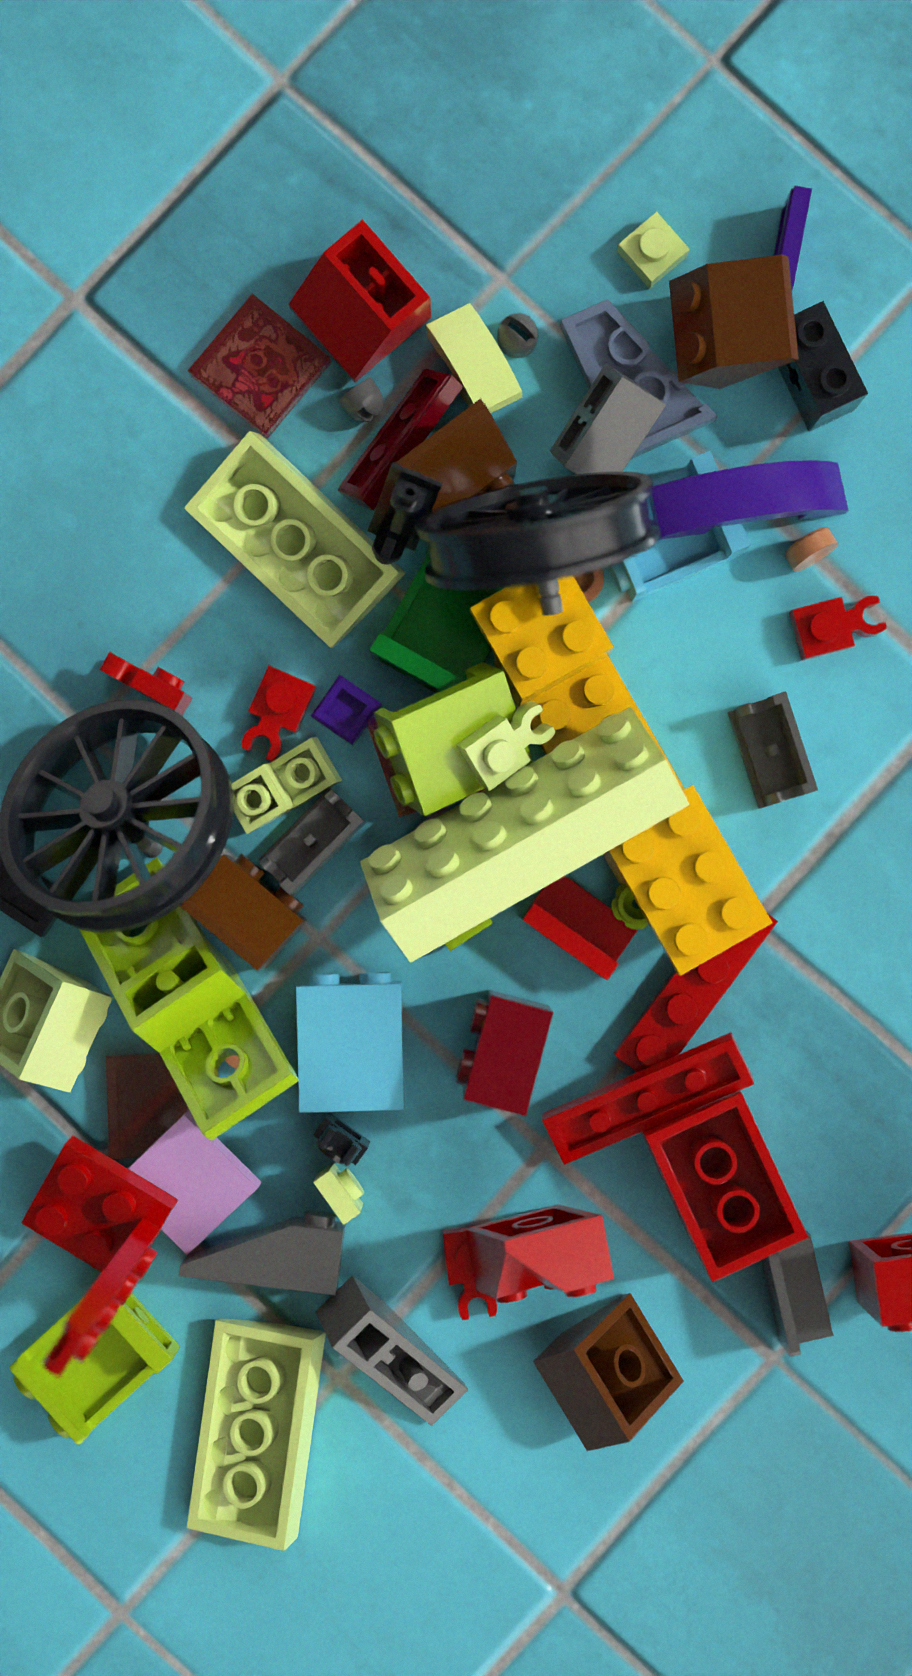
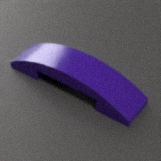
[648,460,849,540]

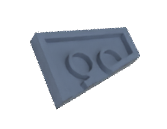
[560,299,717,460]

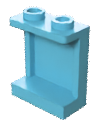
[609,450,751,602]
[296,972,405,1113]

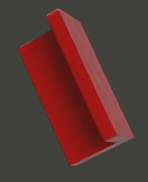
[521,876,637,981]

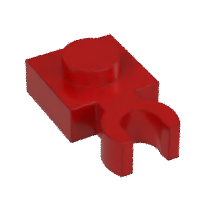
[789,596,887,661]
[99,652,192,716]
[242,665,317,762]
[443,1225,497,1320]

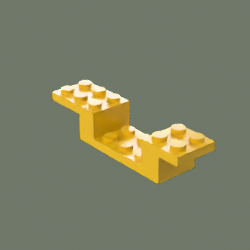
[470,576,772,976]

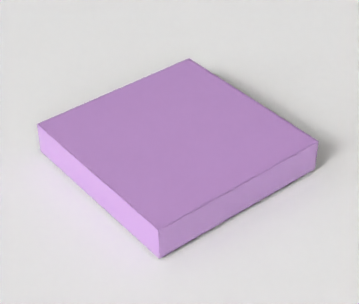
[128,1109,261,1255]

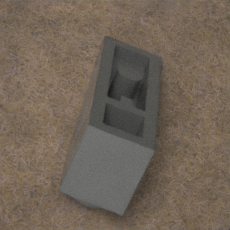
[179,1210,346,1295]
[315,1276,468,1426]

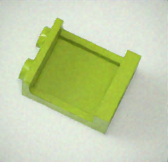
[374,662,533,816]
[9,1293,180,1445]

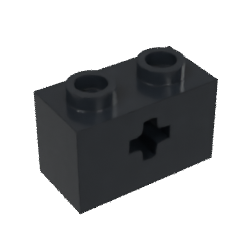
[778,301,868,432]

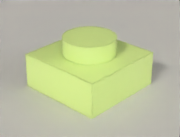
[617,212,690,289]
[313,1162,364,1225]

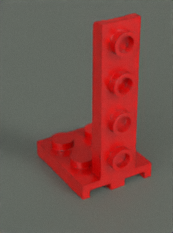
[21,1135,179,1378]

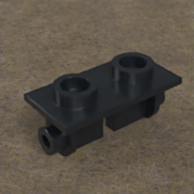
[367,463,443,565]

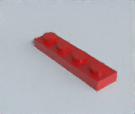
[613,913,778,1072]
[542,1032,754,1165]

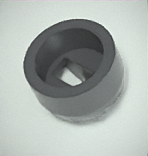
[497,313,538,358]
[338,377,383,422]

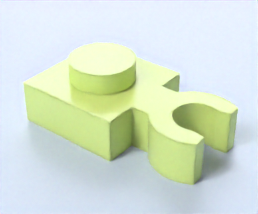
[457,701,556,791]

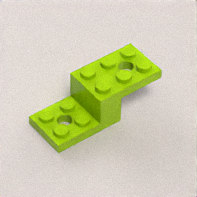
[79,857,299,1141]

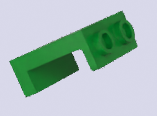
[369,549,504,694]

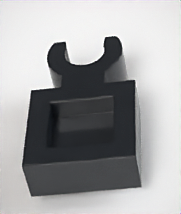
[314,1112,370,1166]

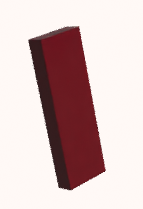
[338,368,463,511]

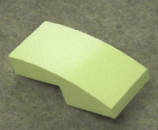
[426,303,523,413]
[231,737,342,834]

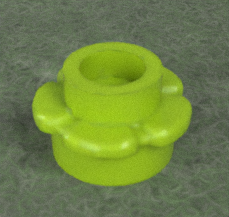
[611,883,648,930]

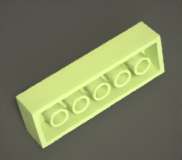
[360,707,690,963]

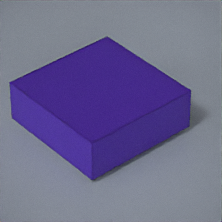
[311,674,382,746]

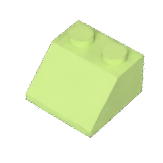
[0,949,113,1092]

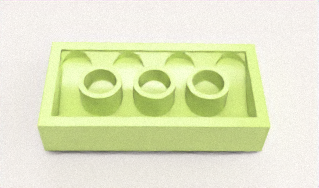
[184,431,406,648]
[187,1319,326,1551]

